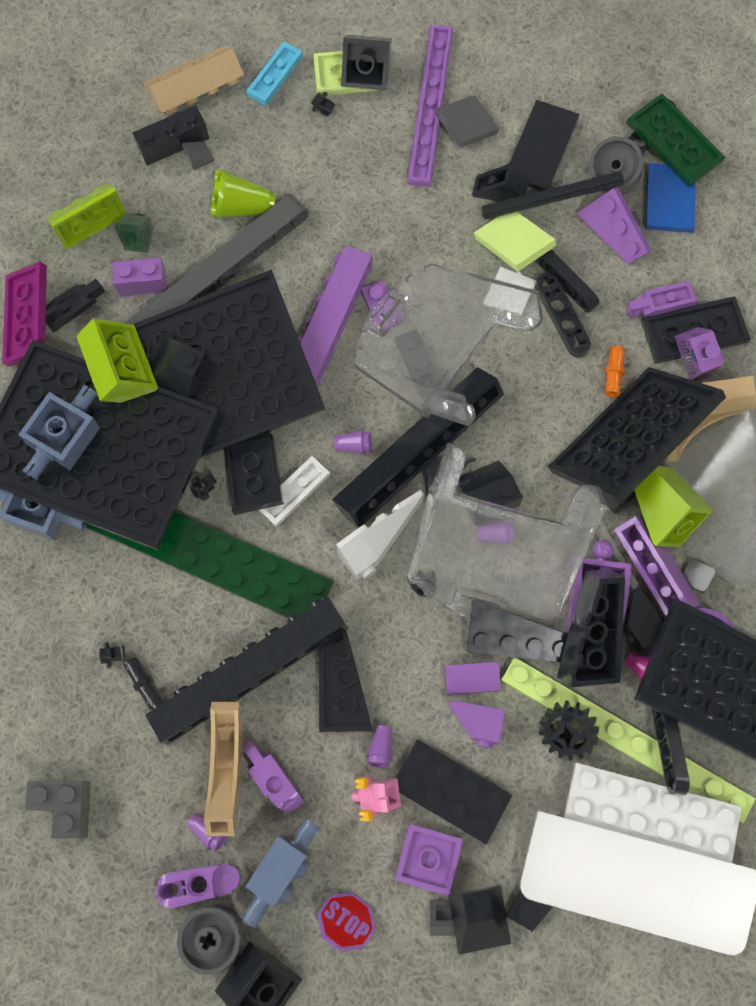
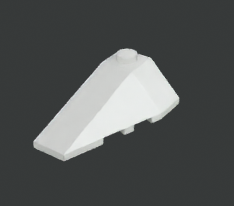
[336,490,423,580]

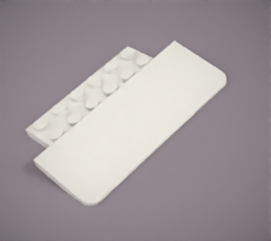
[520,763,756,955]

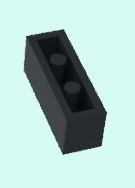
[132,105,210,166]

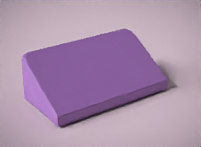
[445,662,501,695]

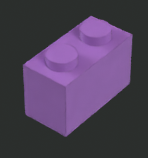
[112,257,167,297]

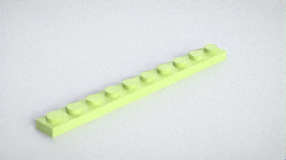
[501,658,756,823]

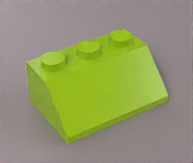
[46,183,127,250]
[76,318,158,403]

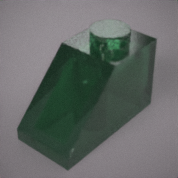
[114,214,154,253]

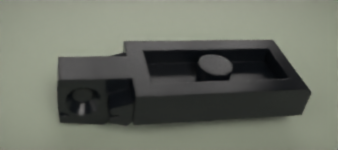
[45,279,105,333]

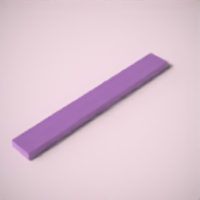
[407,25,453,187]

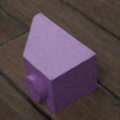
[449,700,505,748]

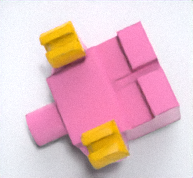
[352,776,401,822]

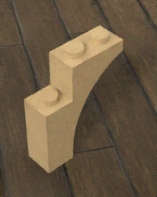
[667,376,756,462]
[204,702,244,836]

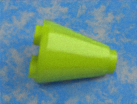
[210,170,276,219]

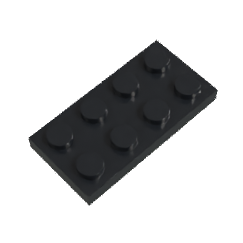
[396,739,513,845]

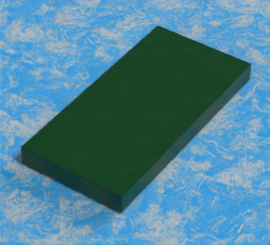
[626,93,726,188]

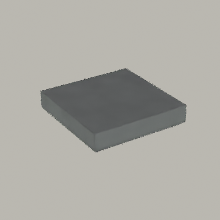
[435,95,499,148]

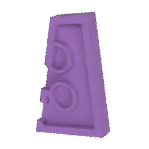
[577,187,652,264]

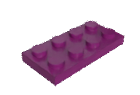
[2,262,47,367]

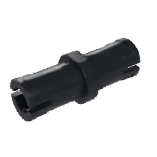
[123,657,162,710]

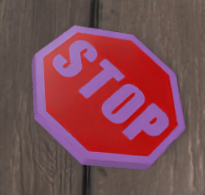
[317,892,376,952]

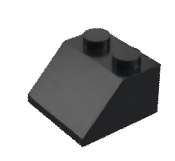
[341,35,392,90]
[453,460,523,525]
[215,941,302,1006]

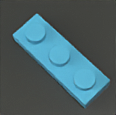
[246,41,303,106]

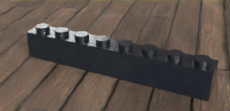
[332,367,504,528]
[145,597,349,745]

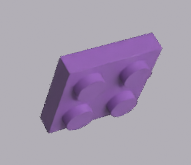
[395,824,463,896]

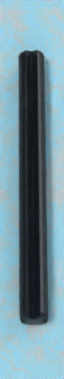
[481,171,624,220]

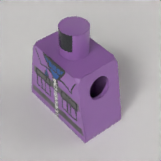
[674,327,724,380]

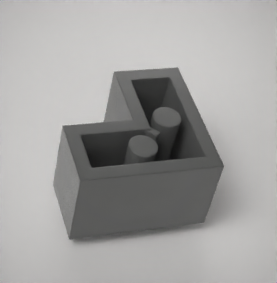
[25,780,91,839]

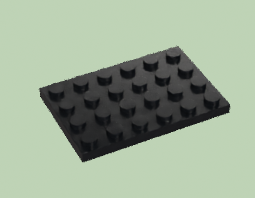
[548,367,726,504]
[634,599,756,761]

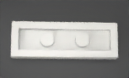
[258,456,330,528]

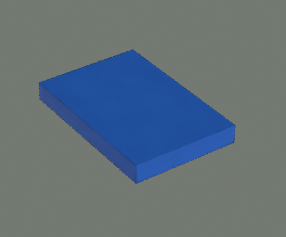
[645,163,696,233]

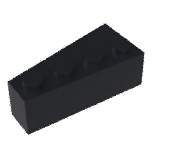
[557,570,625,688]

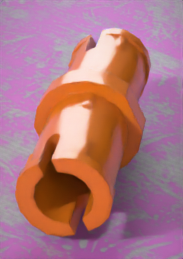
[605,346,625,398]

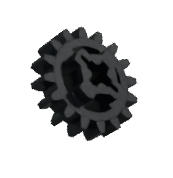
[539,700,600,761]

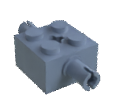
[18,385,100,480]
[0,490,86,541]
[241,818,320,928]

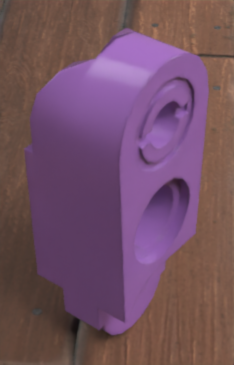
[242,740,305,812]
[156,863,241,908]

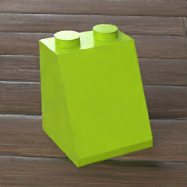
[634,466,714,547]

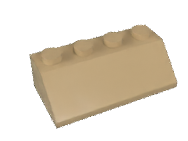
[143,46,244,115]

